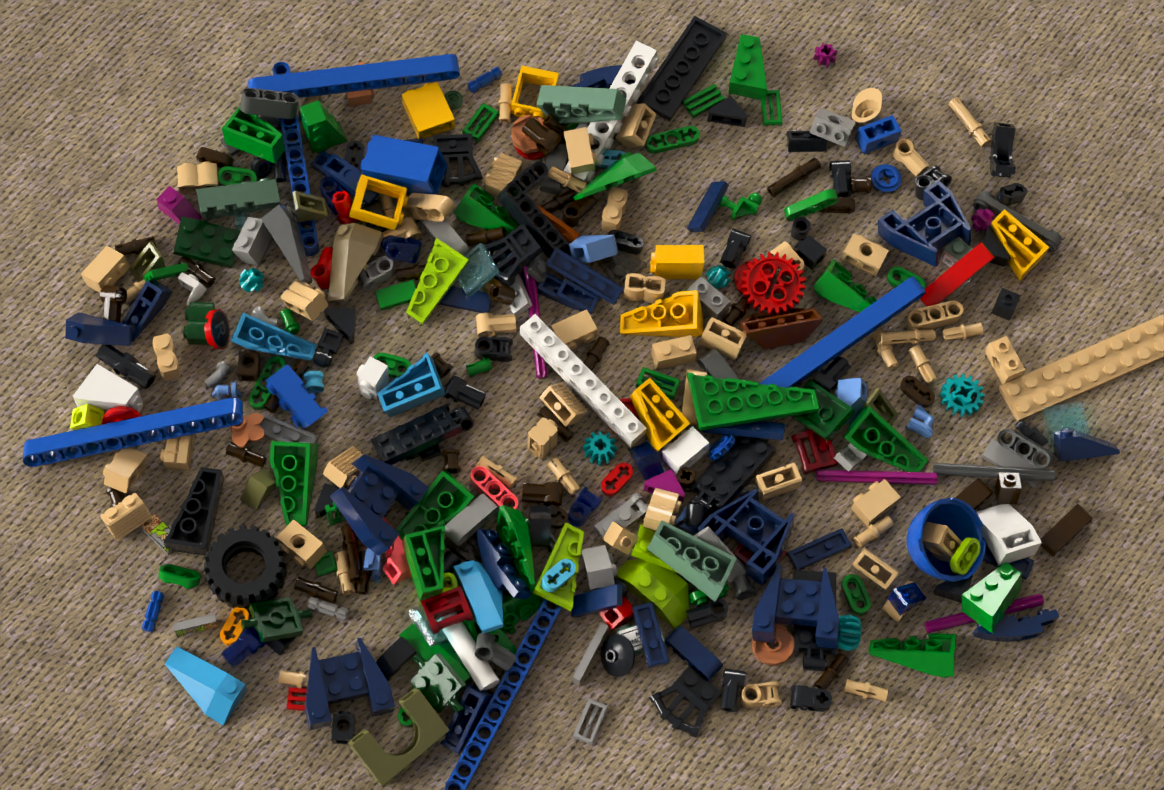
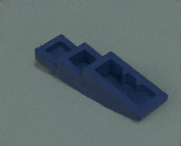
[521,271,600,314]

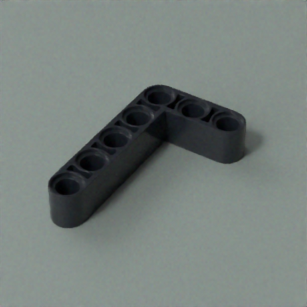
[498,161,571,259]

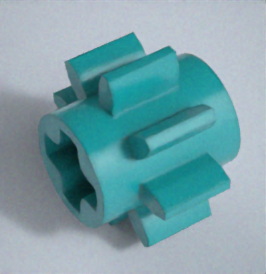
[706,265,731,289]
[239,268,264,292]

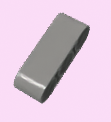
[420,219,470,257]
[444,493,499,546]

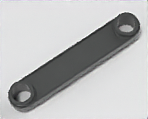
[973,191,1062,252]

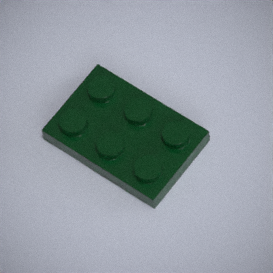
[173,216,240,268]
[791,379,855,442]

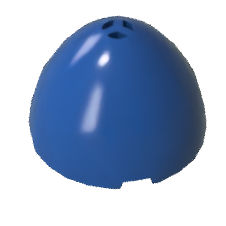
[906,498,986,582]

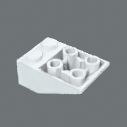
[976,504,1042,566]

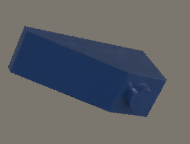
[122,280,173,342]
[65,312,132,346]
[1054,428,1120,461]
[440,685,494,754]

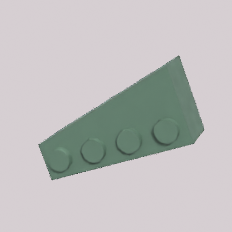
[536,85,626,124]
[196,178,281,221]
[647,520,737,601]

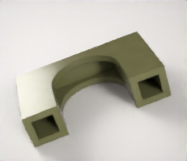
[347,688,449,786]

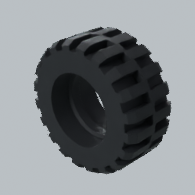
[204,525,287,609]

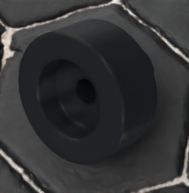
[251,157,272,178]

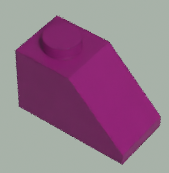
[156,186,202,225]

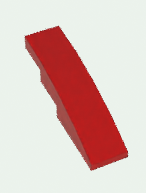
[920,242,994,307]

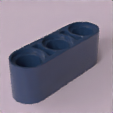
[665,625,723,681]

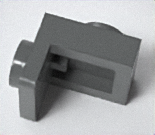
[526,255,547,283]

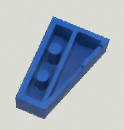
[265,364,328,429]

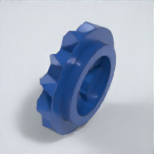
[871,164,902,193]
[708,435,735,461]

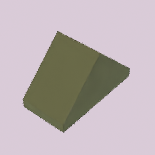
[292,191,328,222]
[129,242,165,282]
[864,388,899,425]
[240,467,276,511]

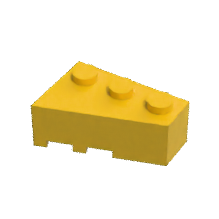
[990,209,1049,282]
[630,378,690,454]

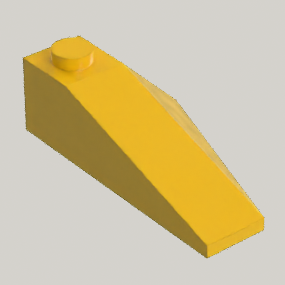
[620,290,703,337]

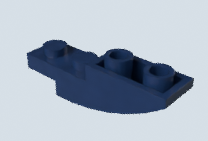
[570,65,641,89]
[310,151,381,205]
[477,529,532,599]
[973,609,1059,642]

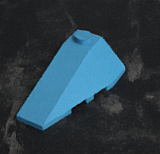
[230,313,317,361]
[453,560,503,634]
[165,647,248,726]

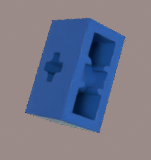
[855,115,902,154]

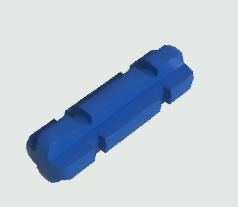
[467,67,502,93]
[142,591,164,632]

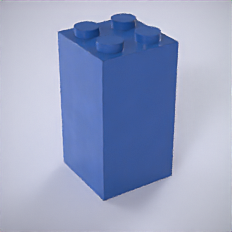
[361,135,448,195]

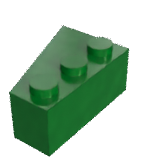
[729,34,767,101]
[300,100,348,153]
[222,106,285,163]
[402,525,445,601]
[962,562,1022,634]

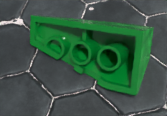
[453,183,520,235]
[813,259,887,323]
[396,471,475,541]
[496,505,535,595]
[398,622,473,692]

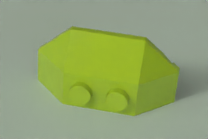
[614,559,689,629]

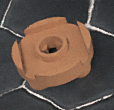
[511,115,549,154]
[751,623,794,666]

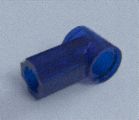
[221,627,266,668]

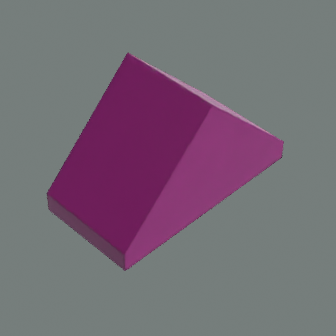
[643,469,685,503]

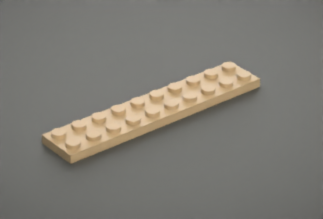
[998,314,1164,422]

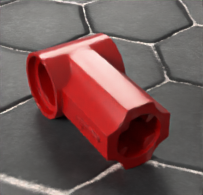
[332,191,360,225]
[310,247,333,289]

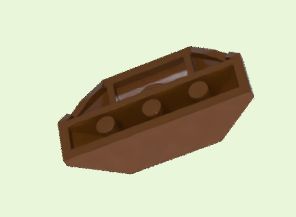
[740,308,822,349]

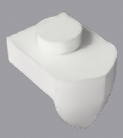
[178,272,207,305]

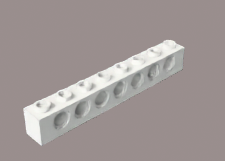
[564,41,659,185]
[520,314,647,448]

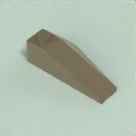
[328,223,384,304]

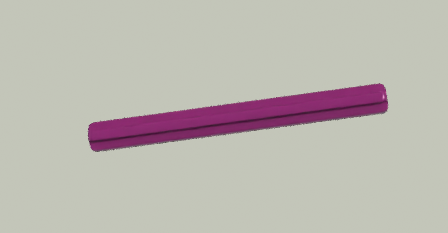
[524,266,547,379]
[816,469,938,485]
[925,593,1044,633]

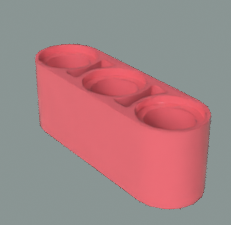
[470,466,518,511]

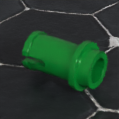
[280,308,300,335]
[466,357,493,377]

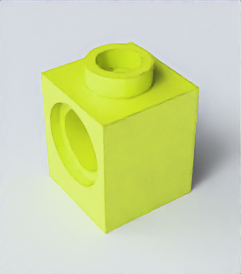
[70,404,104,430]

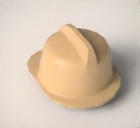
[852,88,882,126]

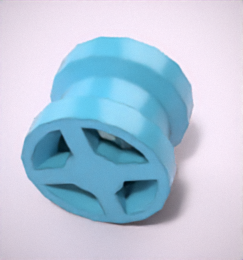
[304,371,324,393]

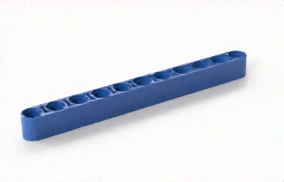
[248,54,460,98]
[272,62,319,256]
[759,276,926,388]
[23,398,243,467]
[445,599,562,790]

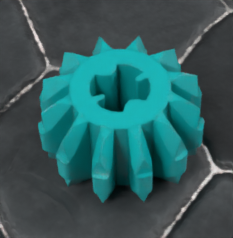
[583,430,617,466]
[838,615,862,651]

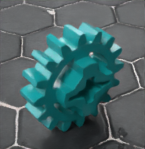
[940,373,985,417]

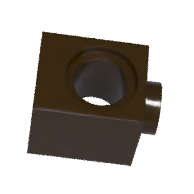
[237,350,261,382]
[995,472,1022,504]

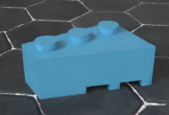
[377,352,446,417]

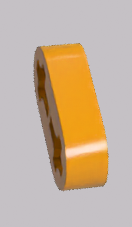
[220,607,250,646]

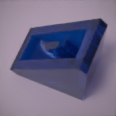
[628,441,664,481]
[888,582,927,616]

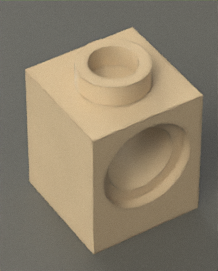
[602,521,639,555]

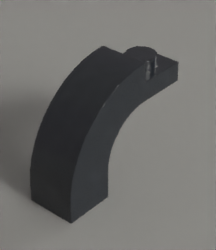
[990,122,1016,178]

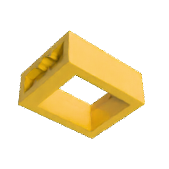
[511,65,559,120]
[349,174,409,231]

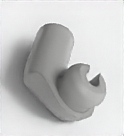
[252,306,278,327]
[204,361,230,388]

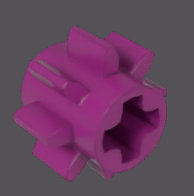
[813,43,838,67]
[971,208,995,232]

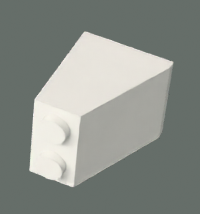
[73,364,143,414]

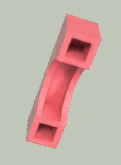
[382,517,412,585]

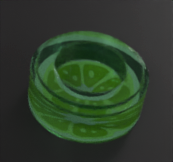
[444,91,463,110]

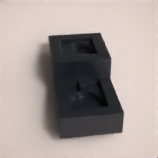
[376,636,416,681]

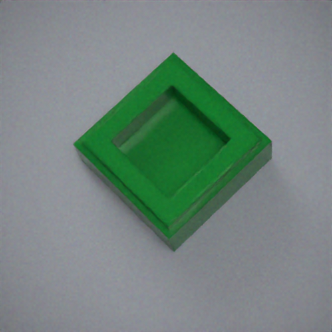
[315,550,338,577]

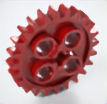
[741,252,806,316]

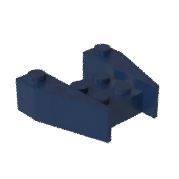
[878,180,971,267]
[330,454,429,556]
[697,489,794,586]
[752,564,840,649]
[304,637,395,730]

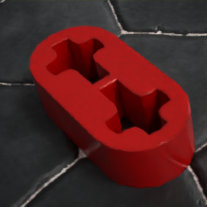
[601,462,633,497]

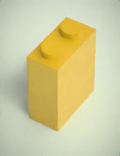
[402,82,455,139]
[650,245,704,279]

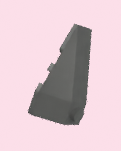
[261,204,312,285]

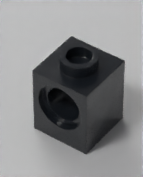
[795,235,827,270]
[991,288,1021,320]
[331,711,356,744]

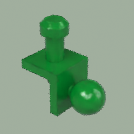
[719,193,762,221]

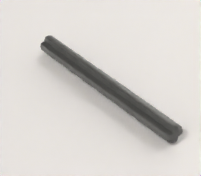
[933,463,1056,481]

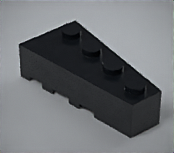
[163,467,224,556]

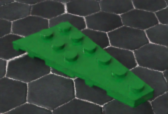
[687,372,819,431]

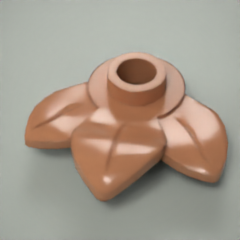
[230,413,265,448]

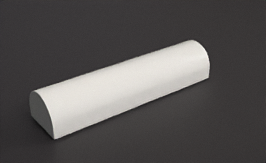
[437,612,500,691]

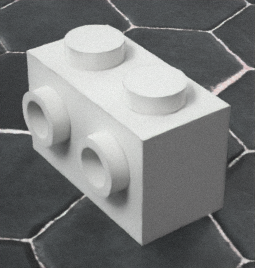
[357,357,389,400]
[662,426,709,474]

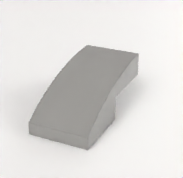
[834,443,869,472]

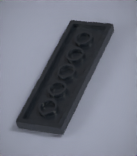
[637,16,727,121]

